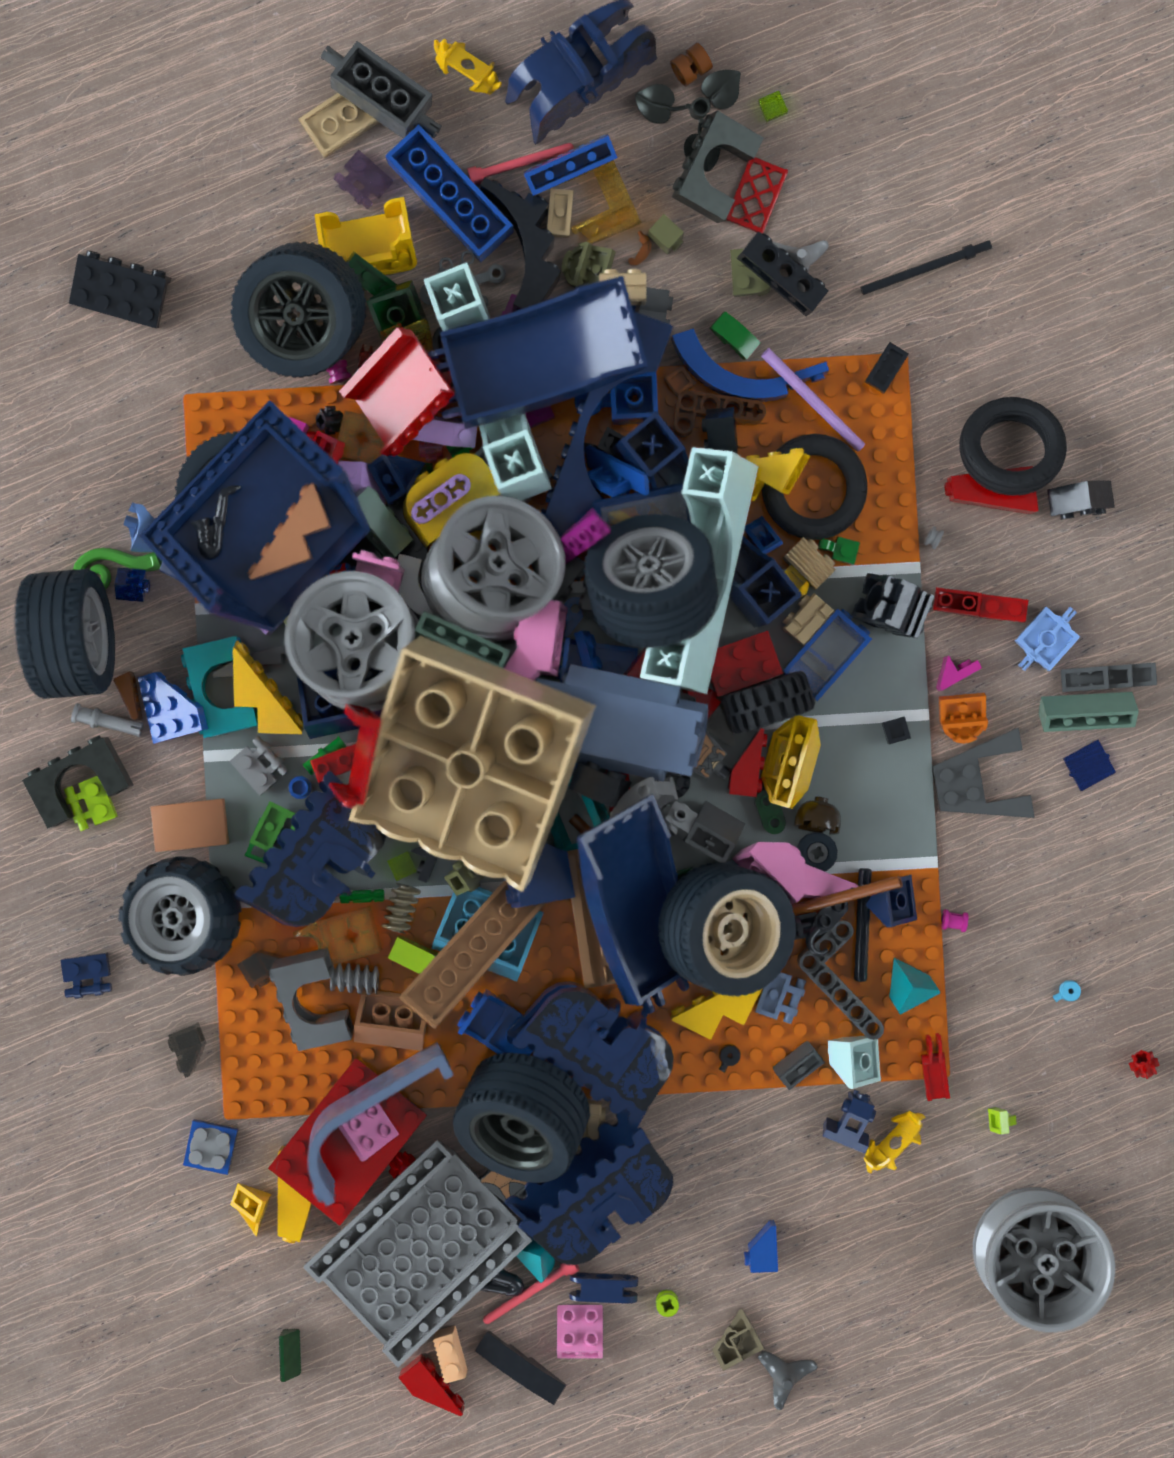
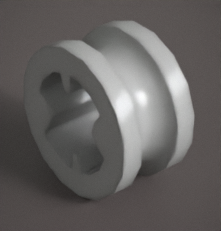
[924,526,944,549]

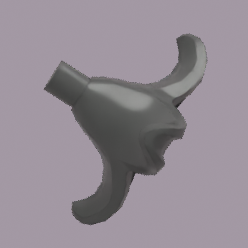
[758,1351,818,1410]

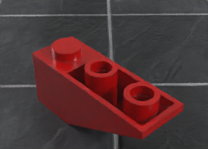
[727,728,768,797]
[399,1354,465,1417]

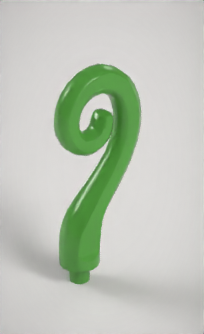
[73,548,162,590]

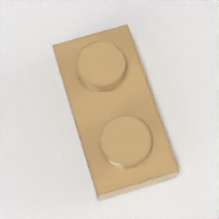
[547,188,573,238]

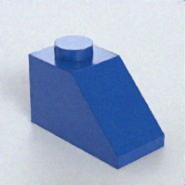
[744,1220,778,1273]

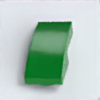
[710,311,761,360]

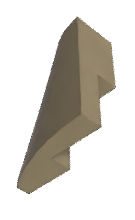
[712,1309,765,1371]

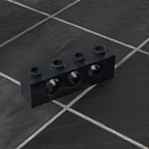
[737,231,829,317]

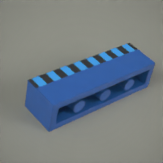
[524,133,618,196]

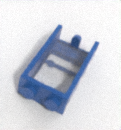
[782,609,872,701]

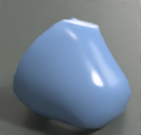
[124,503,163,552]

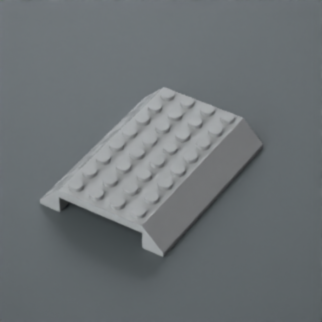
[303,1139,532,1367]

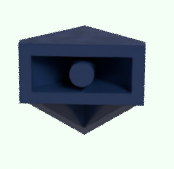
[367,455,425,505]

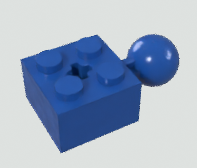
[574,372,659,425]

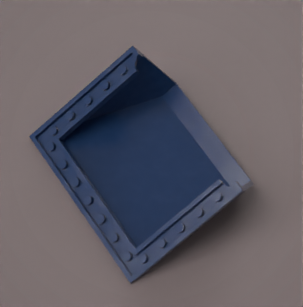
[139,400,371,632]

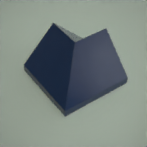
[866,875,917,927]

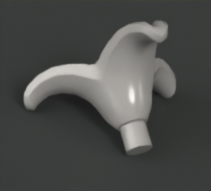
[772,240,829,292]

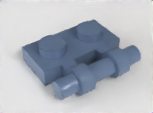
[755,972,806,1024]

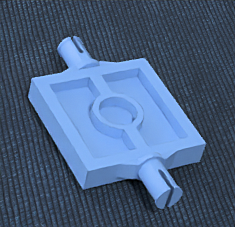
[1014,607,1080,671]

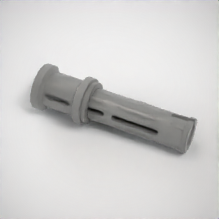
[71,703,144,737]

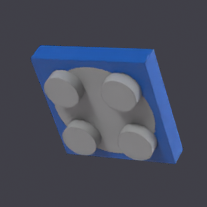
[183,1119,238,1175]

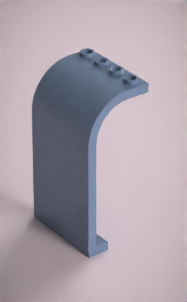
[308,1042,454,1206]

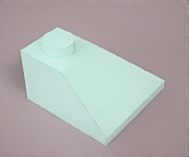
[828,1036,881,1089]

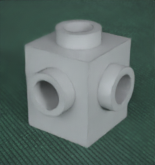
[661,801,698,840]

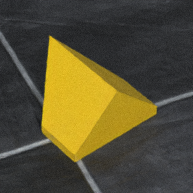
[230,1183,272,1237]

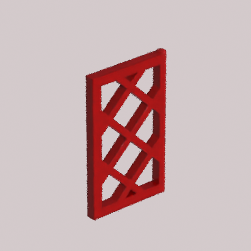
[726,157,788,234]

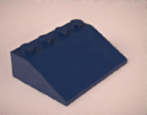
[296,661,383,739]

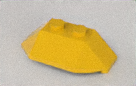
[761,715,821,809]

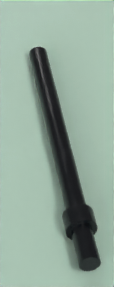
[860,240,992,295]

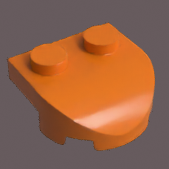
[939,693,988,744]

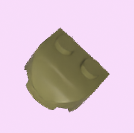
[562,242,616,289]
[730,248,772,297]

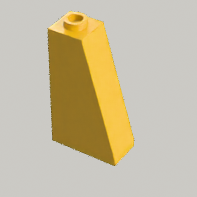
[278,1145,312,1243]

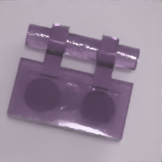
[333,150,393,209]

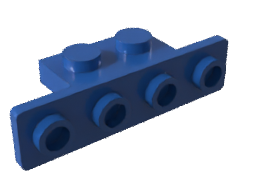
[585,445,649,497]

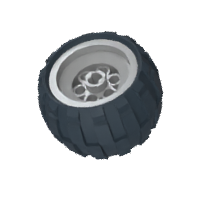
[118,856,242,976]

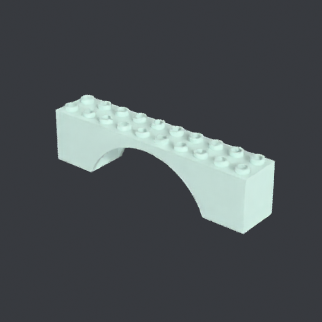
[424,263,552,501]
[640,447,758,694]

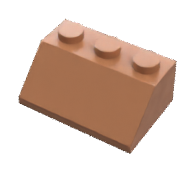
[354,989,427,1051]

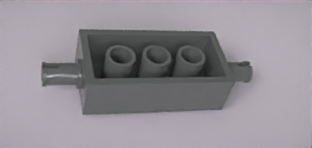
[321,41,442,138]

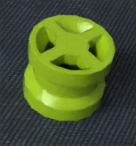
[656,1289,679,1317]

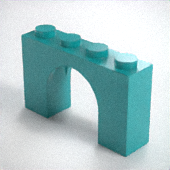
[181,636,258,738]

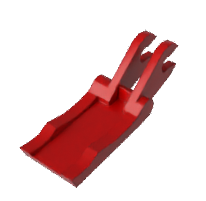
[921,1033,950,1101]

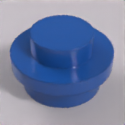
[289,776,312,799]

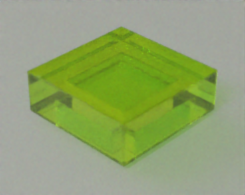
[758,91,788,122]
[387,851,417,881]

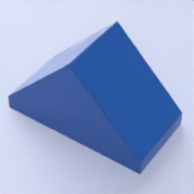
[744,516,783,555]

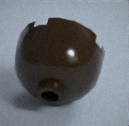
[794,796,841,835]

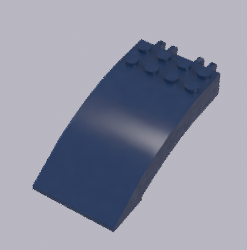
[427,276,648,429]
[578,794,695,1014]

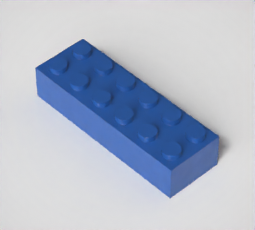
[385,125,514,263]

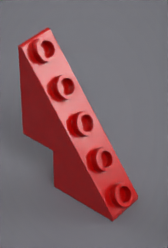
[310,743,356,782]

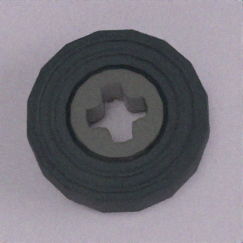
[797,832,838,872]

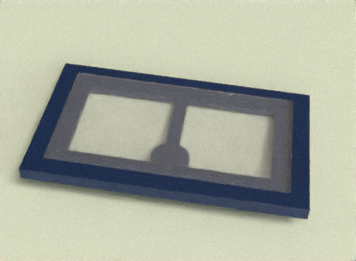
[593,483,691,527]

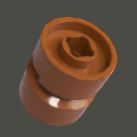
[670,43,713,87]

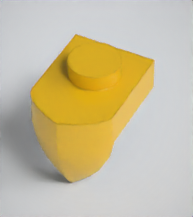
[784,564,809,598]

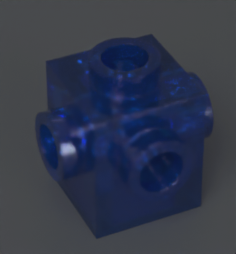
[114,567,150,602]

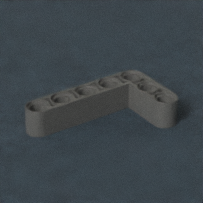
[797,919,884,1040]

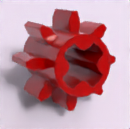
[1129,1050,1160,1079]
[388,1151,416,1179]

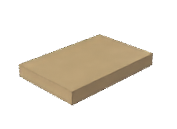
[299,93,379,159]

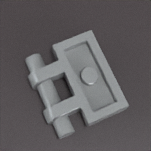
[229,736,289,796]

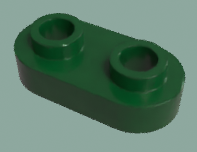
[755,790,786,834]

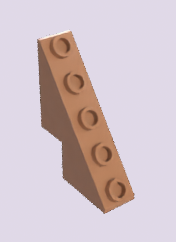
[248,483,331,580]

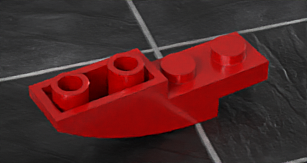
[933,587,1029,623]

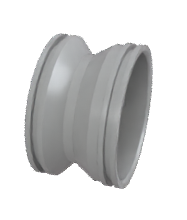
[421,496,565,643]
[285,571,419,711]
[973,1187,1115,1332]

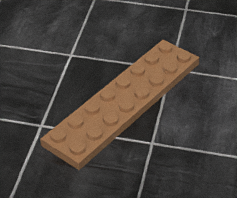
[399,881,546,1029]

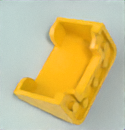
[314,197,417,275]

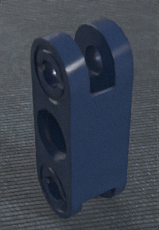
[569,1272,639,1304]

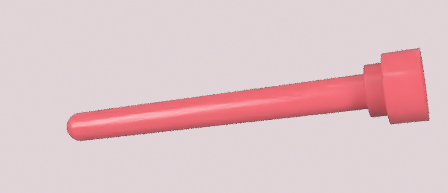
[467,143,574,185]
[483,1263,580,1324]

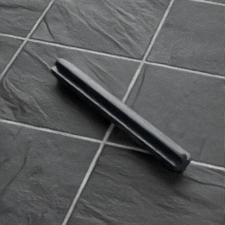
[854,868,872,982]

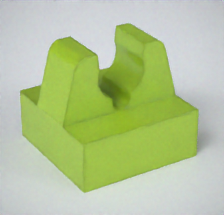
[988,1107,1017,1135]

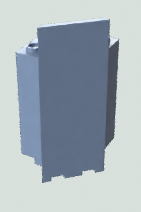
[537,664,708,782]

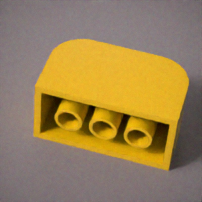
[402,453,501,548]

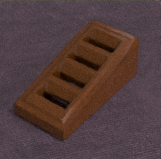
[113,671,143,720]

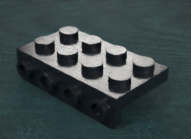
[69,250,171,328]

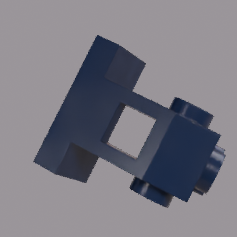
[823,1089,876,1154]

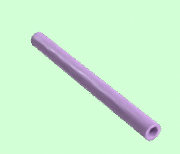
[761,348,865,452]

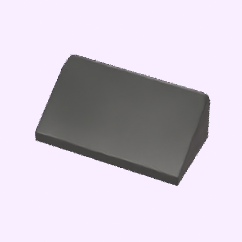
[773,1041,825,1090]

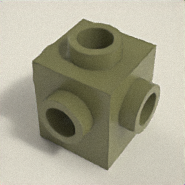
[444,860,485,896]

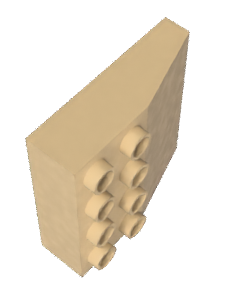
[349,636,596,892]

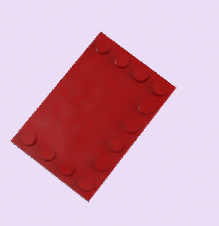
[268,1058,427,1226]

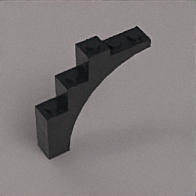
[480,178,561,312]

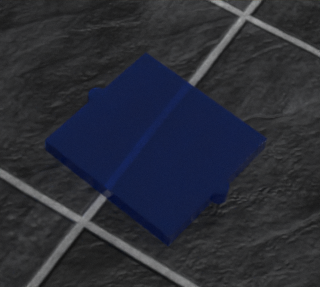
[1062,740,1116,791]

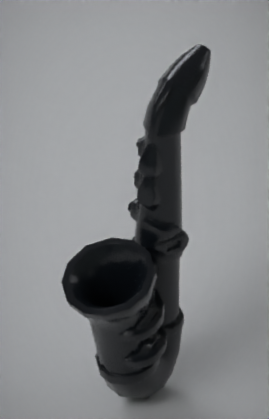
[190,485,241,560]
[480,1269,524,1296]

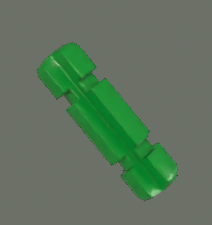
[339,889,385,904]

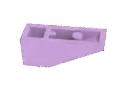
[412,416,477,448]

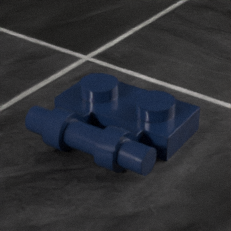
[60,952,112,999]

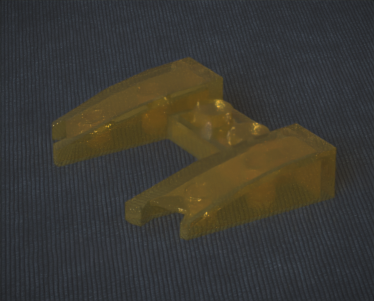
[554,160,642,244]

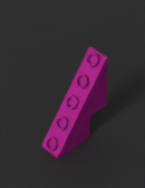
[559,508,610,565]

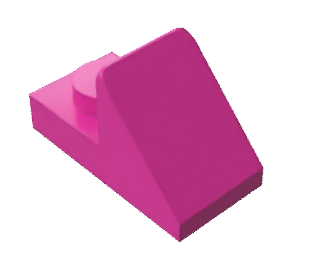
[936,655,982,691]

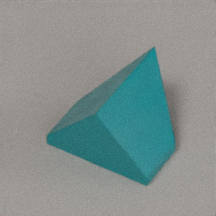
[889,958,940,1015]
[516,1238,556,1283]

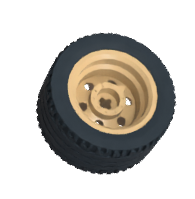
[658,862,796,997]

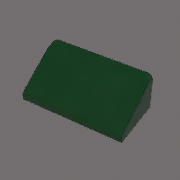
[279,1329,301,1382]

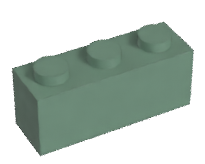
[355,486,413,558]

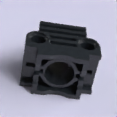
[851,573,934,639]

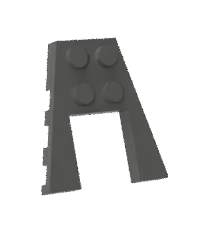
[932,728,1035,818]

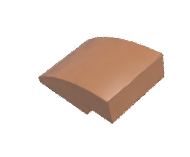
[151,799,229,852]

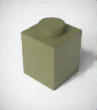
[648,214,684,255]

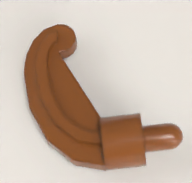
[628,231,652,266]

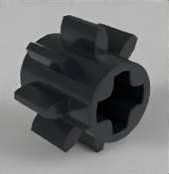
[316,406,345,435]

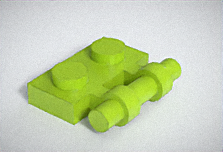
[64,776,118,831]

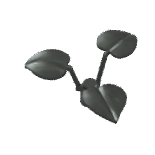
[635,70,741,172]

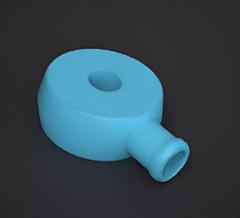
[1053,980,1081,1002]

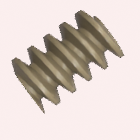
[381,883,421,934]

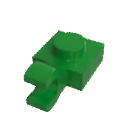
[818,537,860,565]

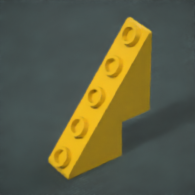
[746,448,810,502]
[233,641,304,734]
[671,989,762,1040]

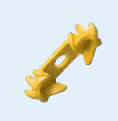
[434,39,502,95]
[863,1111,925,1174]

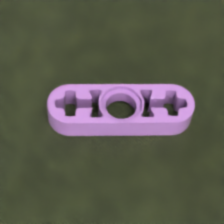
[411,474,471,524]

